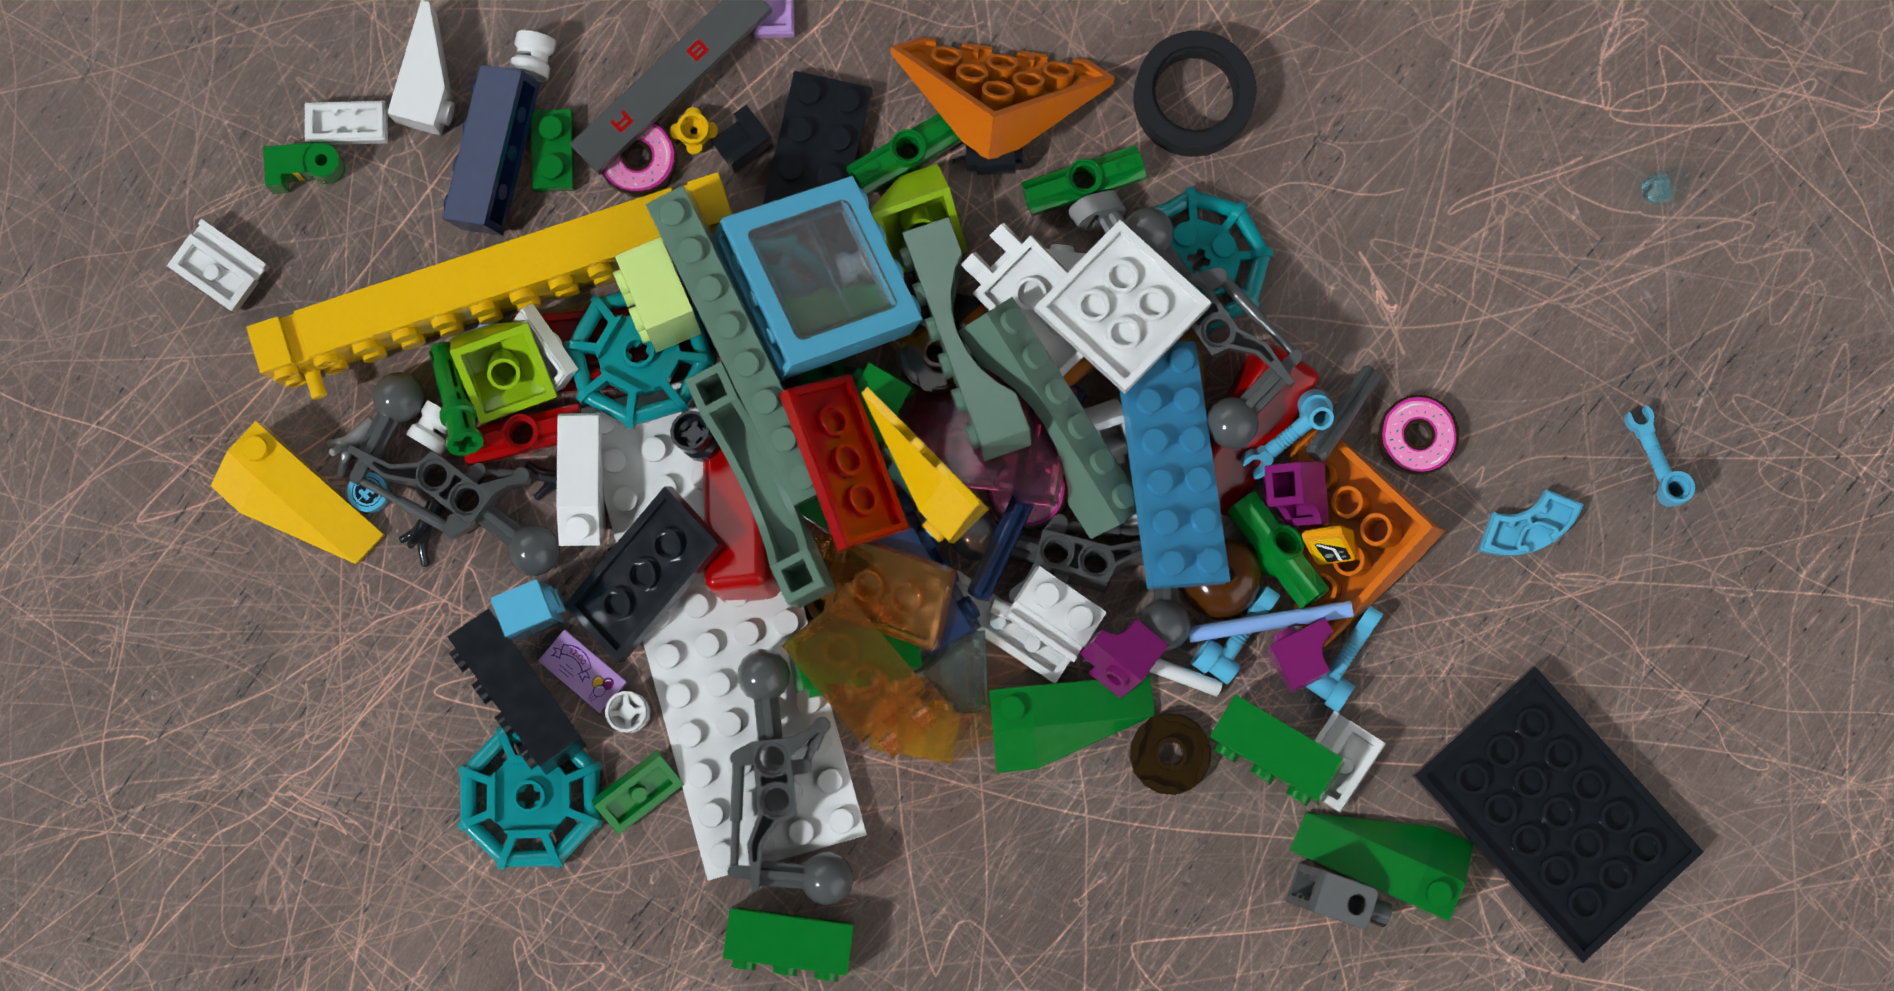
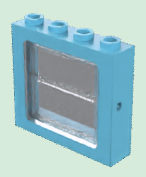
[713,176,922,381]

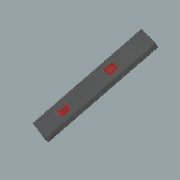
[570,0,772,175]

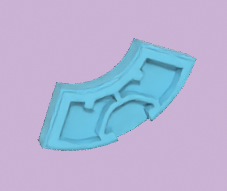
[1477,489,1584,556]

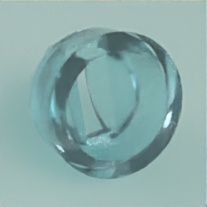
[1641,171,1672,205]

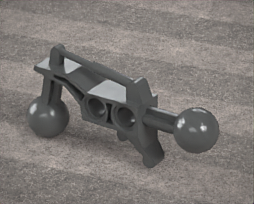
[1124,207,1303,449]
[347,372,560,576]
[952,513,1191,651]
[727,649,854,905]

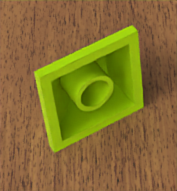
[870,163,968,273]
[449,321,557,424]

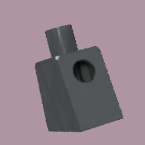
[1286,863,1392,930]

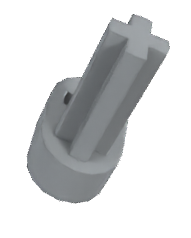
[1068,190,1126,233]

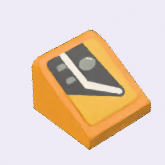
[1302,525,1356,565]

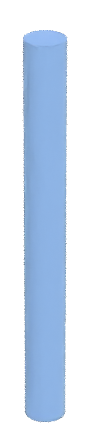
[1189,600,1354,643]

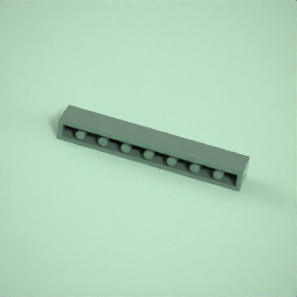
[645,186,817,506]

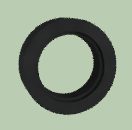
[1133,31,1256,157]

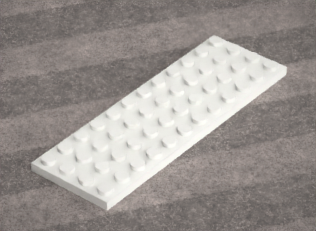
[581,380,867,881]

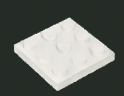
[1034,220,1211,394]

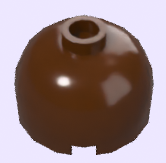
[1181,538,1262,619]

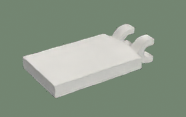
[961,223,1084,376]

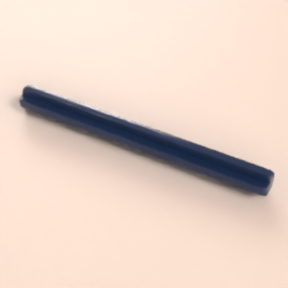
[967,384,1086,601]

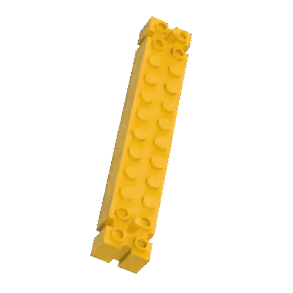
[246,172,733,400]

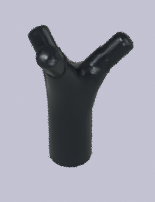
[525,461,557,501]
[399,500,443,567]

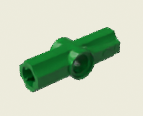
[847,113,962,197]
[1021,145,1147,217]
[1227,491,1330,609]

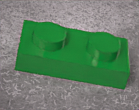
[531,109,575,192]
[592,749,684,835]

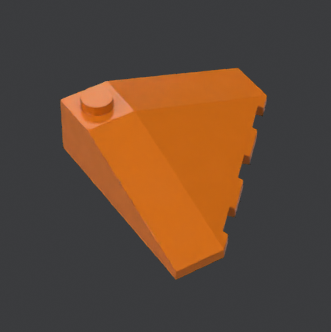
[890,37,1115,160]
[1290,428,1445,648]

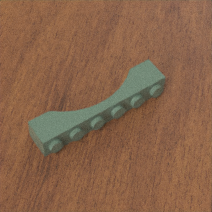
[899,217,1031,461]
[958,297,1136,539]
[685,362,837,608]

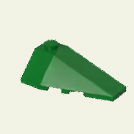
[988,675,1155,773]
[1289,813,1473,921]

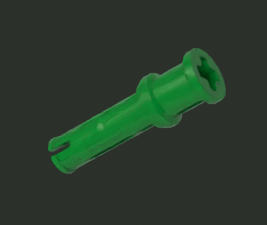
[429,342,484,456]

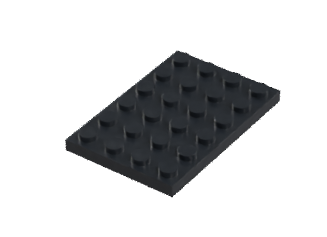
[1411,666,1704,963]

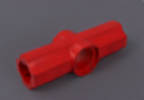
[464,403,581,466]

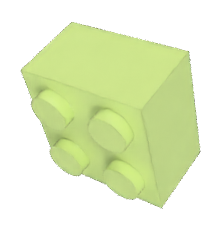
[613,237,701,353]

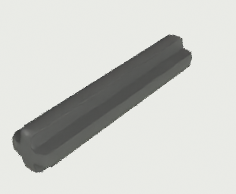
[1306,365,1381,462]

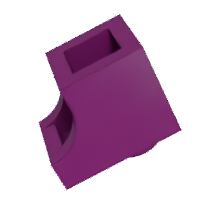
[1263,462,1329,527]
[1266,618,1333,695]
[1080,619,1168,699]

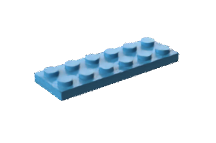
[1120,341,1230,590]

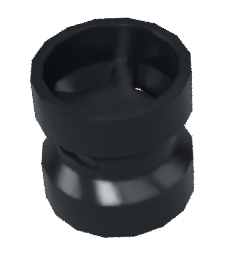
[670,410,721,462]

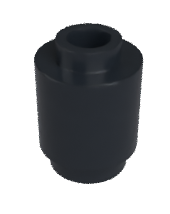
[966,145,1023,175]

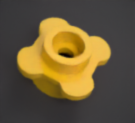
[670,107,718,155]

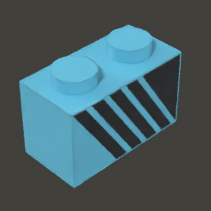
[490,579,566,641]

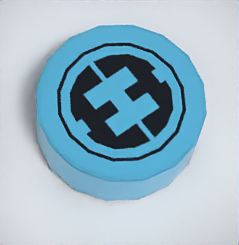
[347,472,390,513]

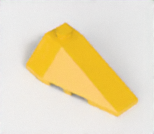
[862,387,989,544]
[211,421,385,565]

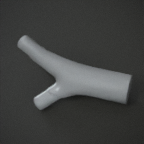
[327,417,372,478]

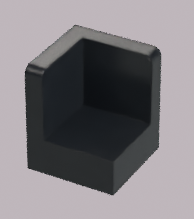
[712,104,773,174]

